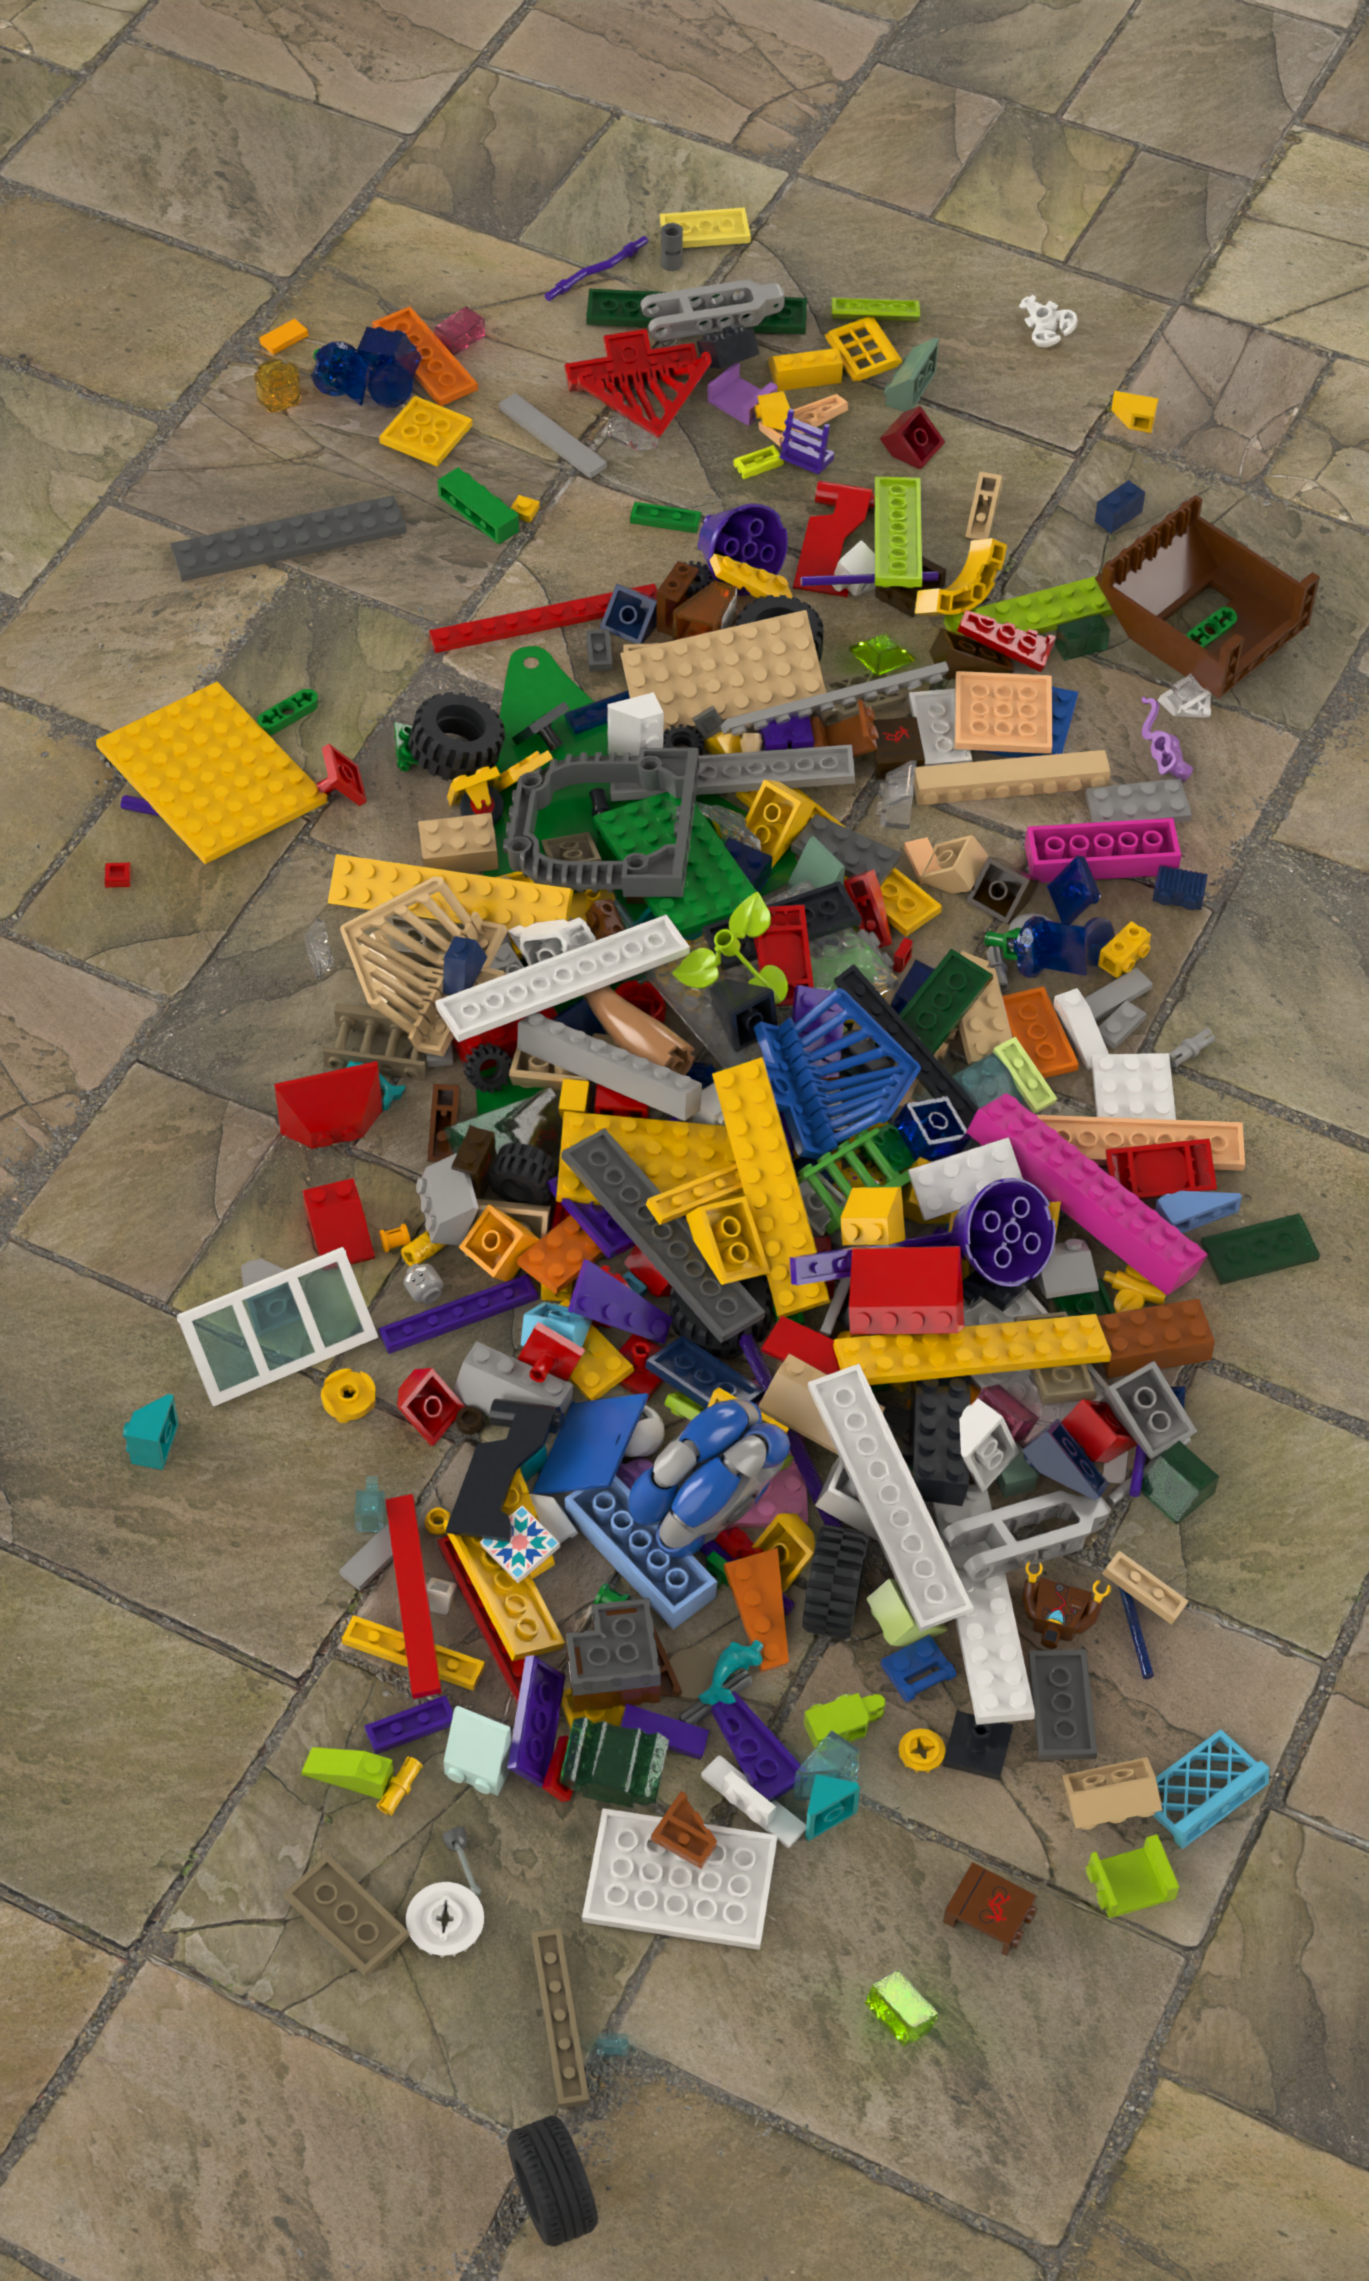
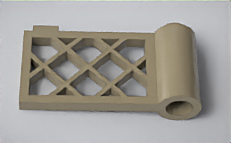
[813,664,906,727]

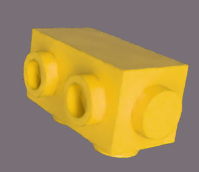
[1098,921,1151,979]

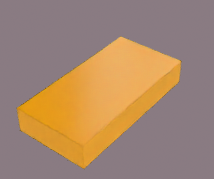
[259,319,309,355]

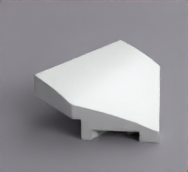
[1158,678,1212,718]
[529,1494,579,1544]

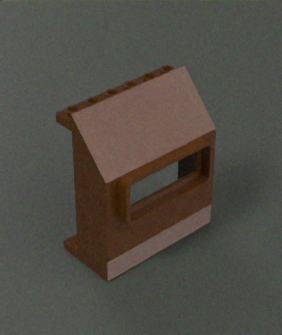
[1095,495,1320,699]

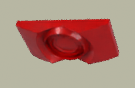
[754,905,814,1007]
[1105,1138,1217,1201]

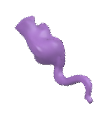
[1141,696,1193,782]

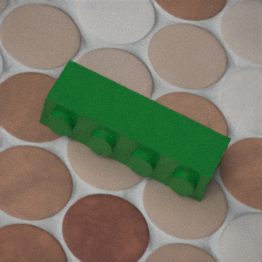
[437,467,519,545]

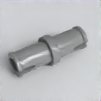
[1169,1028,1215,1068]

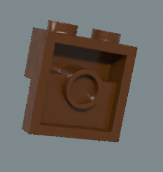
[585,898,626,941]

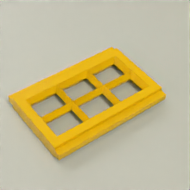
[824,316,902,382]

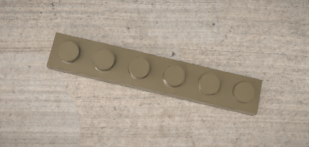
[531,1928,589,2109]

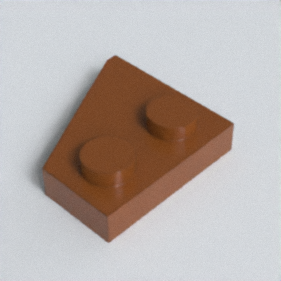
[651,1791,717,1870]

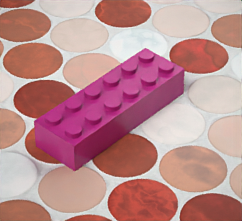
[1024,818,1181,883]

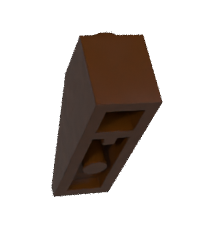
[427,1084,462,1162]

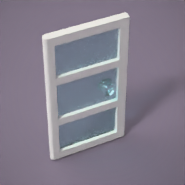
[177,1247,378,1406]

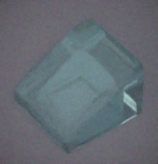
[597,2033,628,2056]

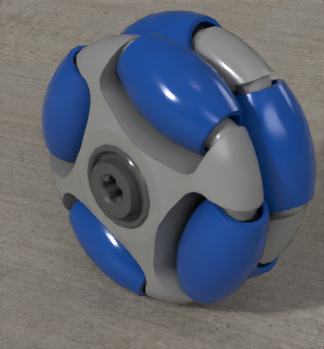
[628,1399,790,1558]

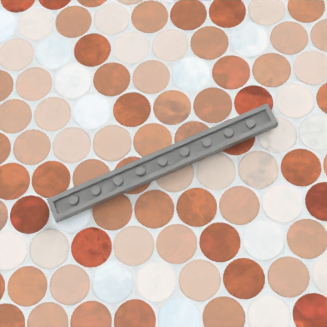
[721,661,949,736]

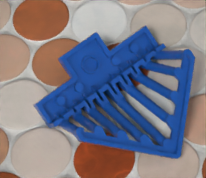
[753,988,921,1160]

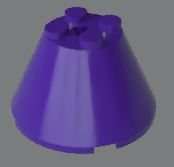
[697,503,788,596]
[950,1178,1056,1287]

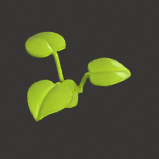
[672,892,788,1004]

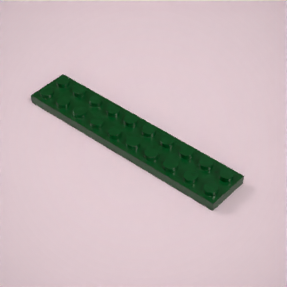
[586,288,807,335]

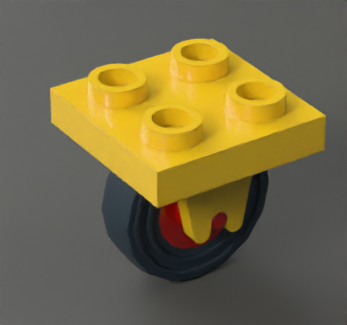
[447,767,504,825]

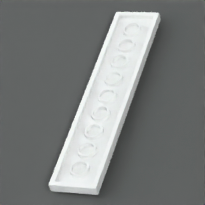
[436,915,690,1042]
[807,1364,973,1632]
[932,1484,1035,1725]

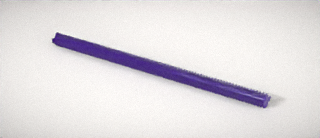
[738,1334,844,1528]

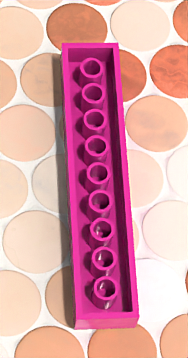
[966,1093,1208,1296]

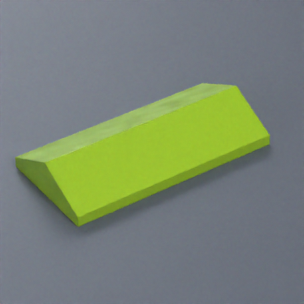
[831,298,920,321]

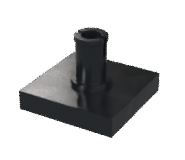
[512,701,569,752]
[943,1711,1013,1781]

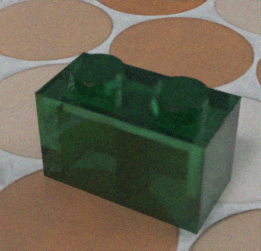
[1055,614,1110,661]

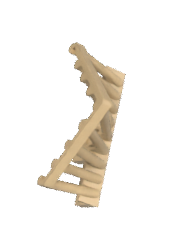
[340,876,508,1057]

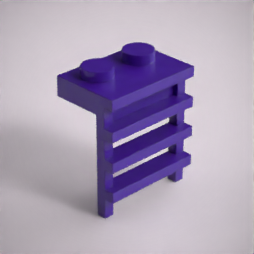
[779,409,835,475]

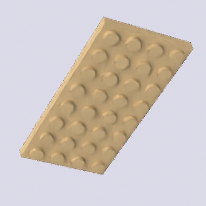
[620,610,826,733]

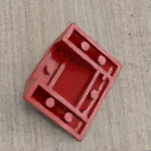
[274,1061,382,1149]

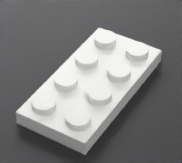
[909,689,972,766]
[908,1137,1023,1221]

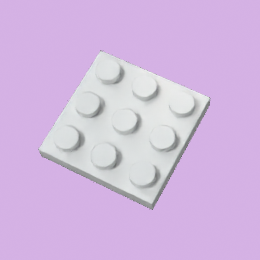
[1091,1053,1176,1120]

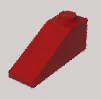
[844,869,892,948]

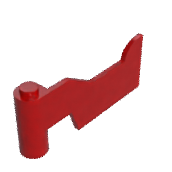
[793,481,875,598]

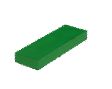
[630,502,702,533]

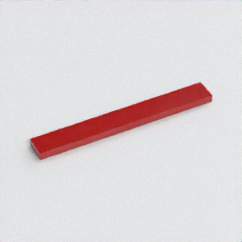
[385,1494,442,1699]
[437,1536,525,1706]

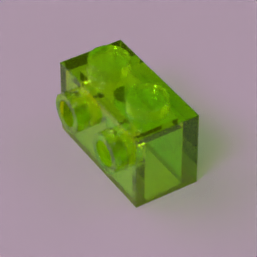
[864,1970,938,2047]

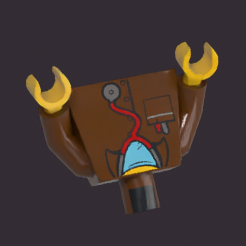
[1022,1561,1111,1649]

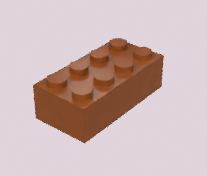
[1097,1298,1215,1379]

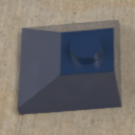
[600,584,657,644]

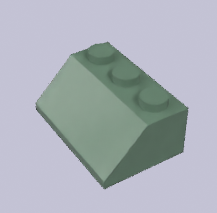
[884,338,939,412]

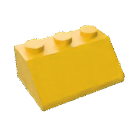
[768,348,843,391]

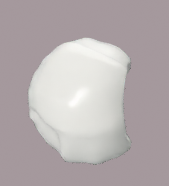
[624,1405,665,1457]

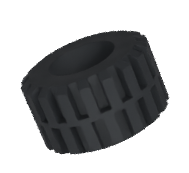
[487,1142,559,1205]

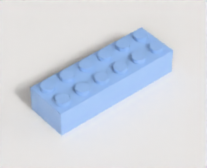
[565,1475,717,1630]

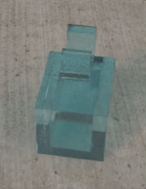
[354,1476,386,1532]

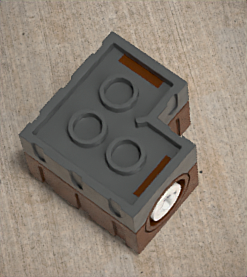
[566,1598,660,1713]

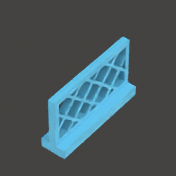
[1152,1729,1269,1849]

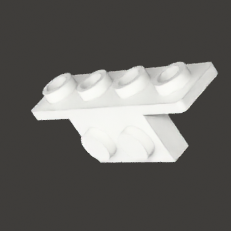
[701,1756,806,1848]

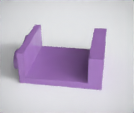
[707,363,778,426]

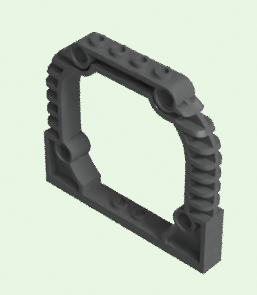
[503,748,700,897]

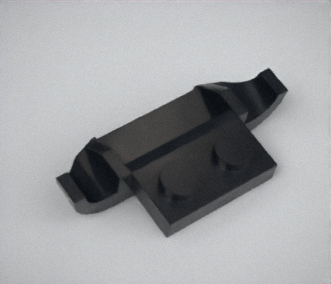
[962,1270,1033,1312]

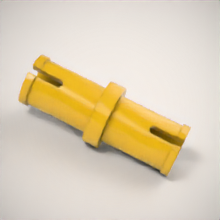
[376,1756,423,1816]

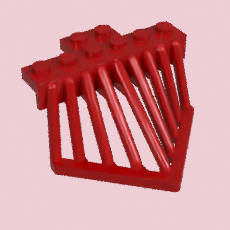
[564,329,712,438]

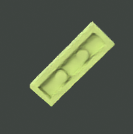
[993,1037,1057,1114]

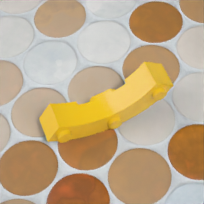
[915,538,1007,617]

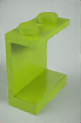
[1086,1834,1179,1919]

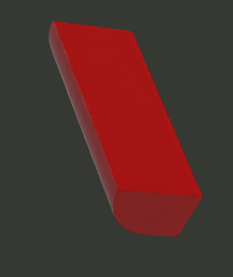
[761,1316,871,1386]

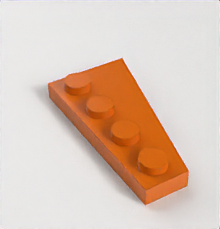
[723,1548,789,1673]

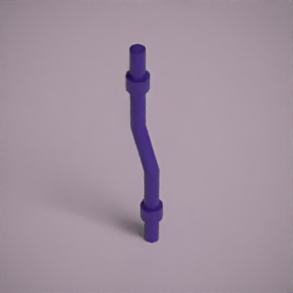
[545,236,649,301]

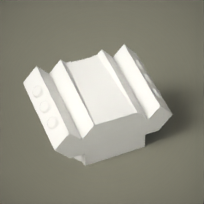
[508,917,596,967]

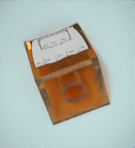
[672,581,737,641]

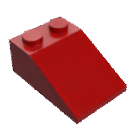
[302,1178,375,1272]

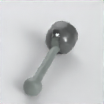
[442,1827,481,1897]

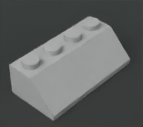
[453,1341,573,1443]

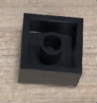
[696,325,760,369]

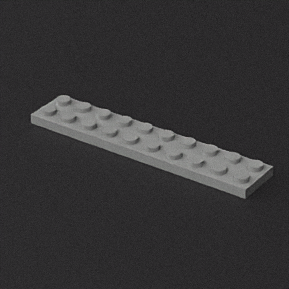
[610,745,855,801]

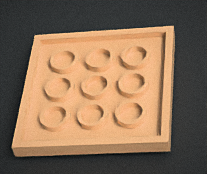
[955,671,1052,754]

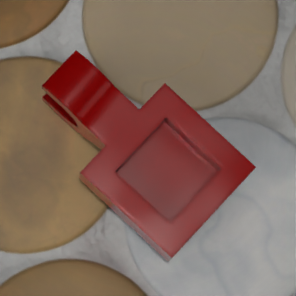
[715,1526,764,1559]

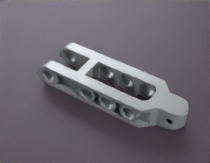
[640,280,785,341]
[942,1490,1111,1582]

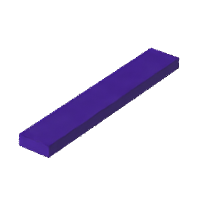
[378,1274,538,1354]

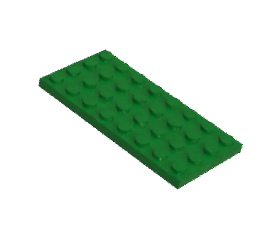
[593,791,757,937]

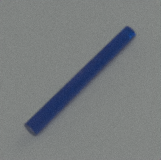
[1118,1586,1154,1679]

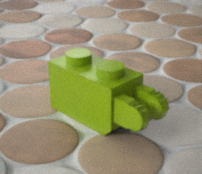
[804,1693,885,1754]

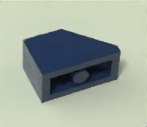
[443,936,487,996]

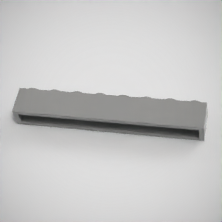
[517,1013,702,1121]

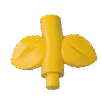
[1103,1264,1166,1313]

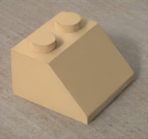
[917,835,989,894]

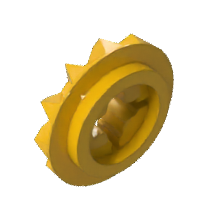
[899,1728,945,1773]

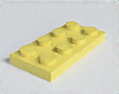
[660,208,751,248]

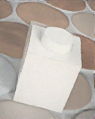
[1053,988,1109,1070]

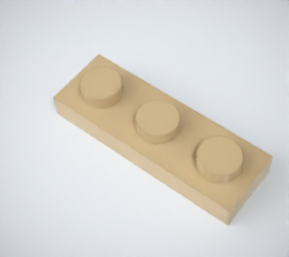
[1102,1551,1188,1625]

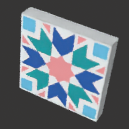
[480,1506,560,1583]

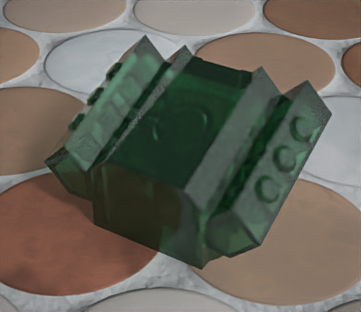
[560,1717,669,1808]

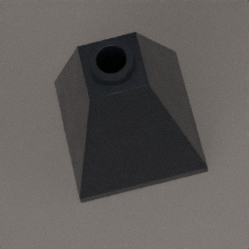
[710,979,778,1053]

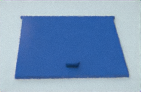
[532,1393,649,1495]

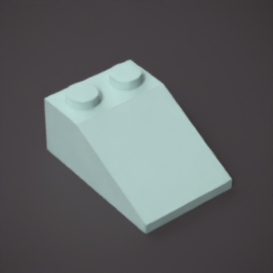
[444,1706,511,1796]

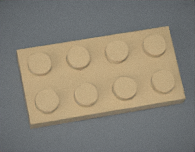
[958,968,1013,1066]

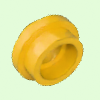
[424,1508,451,1535]

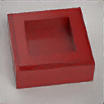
[104,862,131,888]
[893,937,913,973]

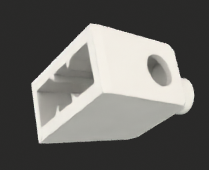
[833,540,876,596]

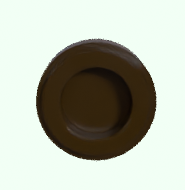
[456,1406,484,1435]

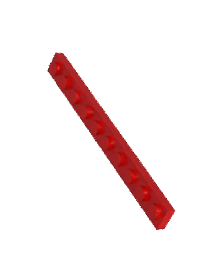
[429,583,657,653]

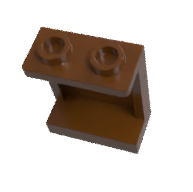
[657,561,698,639]

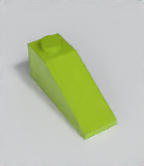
[301,1747,394,1800]

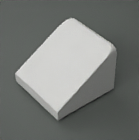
[427,1577,458,1615]

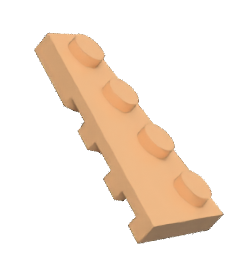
[758,394,848,446]

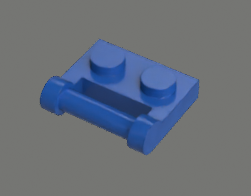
[880,1635,957,1703]

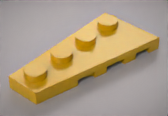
[710,554,793,599]

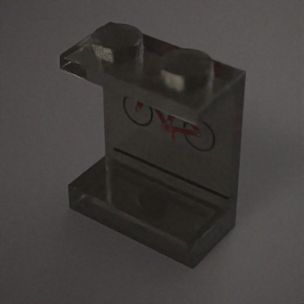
[503,1088,563,1168]

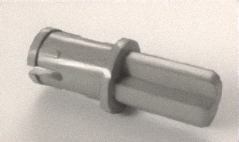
[986,946,1009,993]

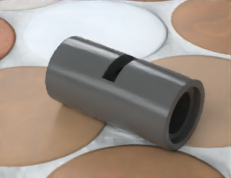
[661,223,683,271]

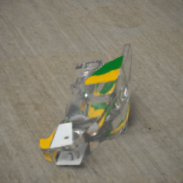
[695,801,761,857]

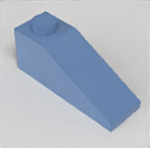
[1155,1191,1242,1233]

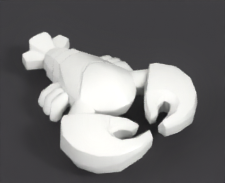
[1019,295,1078,348]

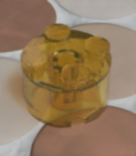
[254,359,301,413]

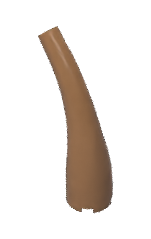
[583,985,695,1075]

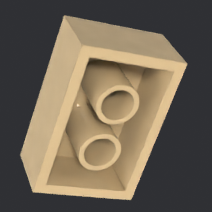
[418,813,498,873]

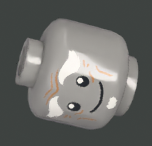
[403,1263,443,1304]

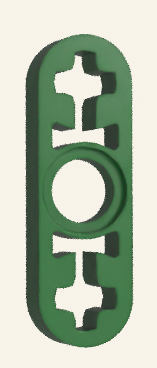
[1186,607,1237,648]
[257,689,318,735]

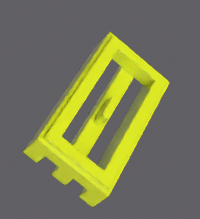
[733,445,784,479]

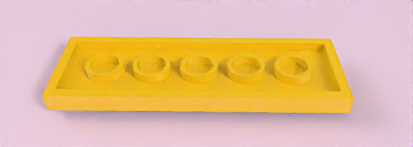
[443,1517,565,1661]

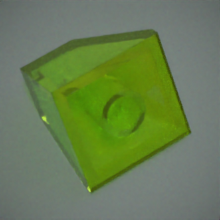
[849,632,915,676]

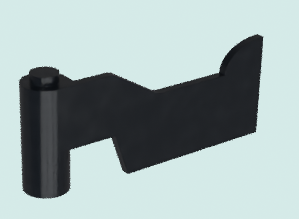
[446,1398,565,1542]

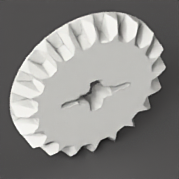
[406,1882,484,1958]

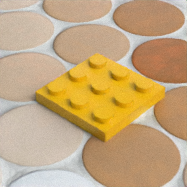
[379,396,473,467]

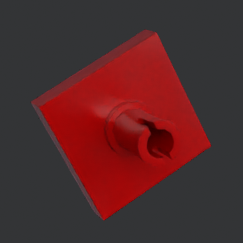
[317,744,367,806]
[517,1322,585,1383]
[618,1334,664,1402]

